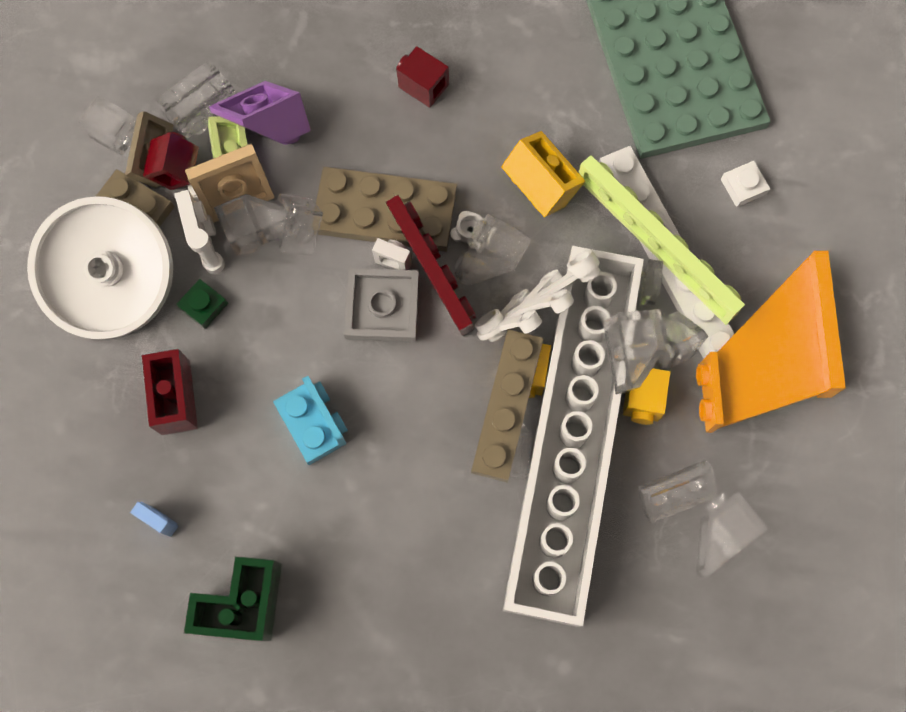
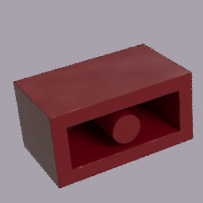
[142,349,198,435]

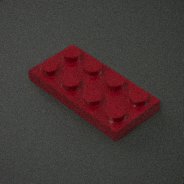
[386,195,476,336]

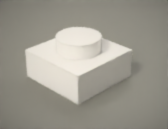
[721,161,770,207]
[372,238,412,270]

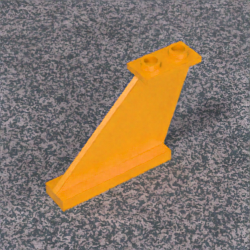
[696,251,846,433]

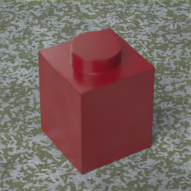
[396,46,449,108]
[143,132,199,190]

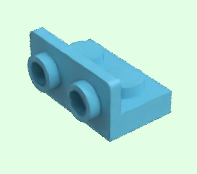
[273,376,348,465]

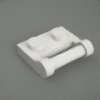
[174,190,225,274]

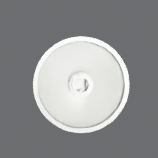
[27,196,173,339]

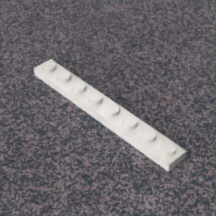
[599,146,734,359]

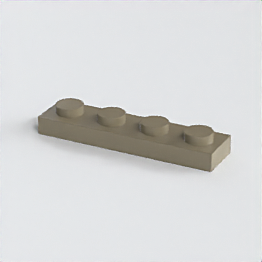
[471,329,544,483]

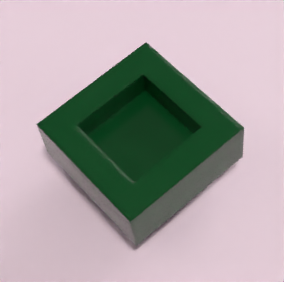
[176,279,229,329]

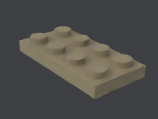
[311,166,457,252]

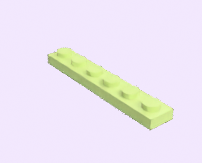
[579,155,745,325]

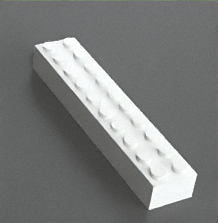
[503,246,644,627]

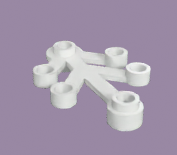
[475,249,601,342]

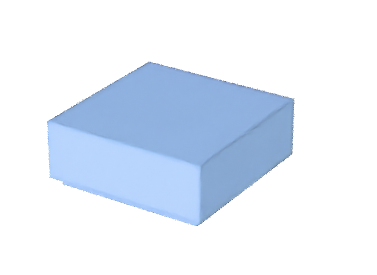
[130,501,178,537]

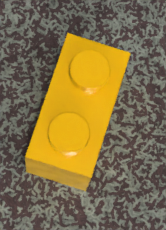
[501,131,586,218]

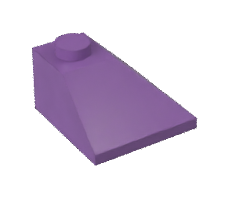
[209,81,311,145]

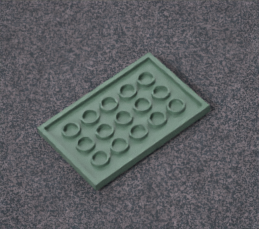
[586,0,771,159]

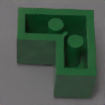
[184,556,282,641]

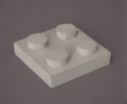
[344,268,419,342]

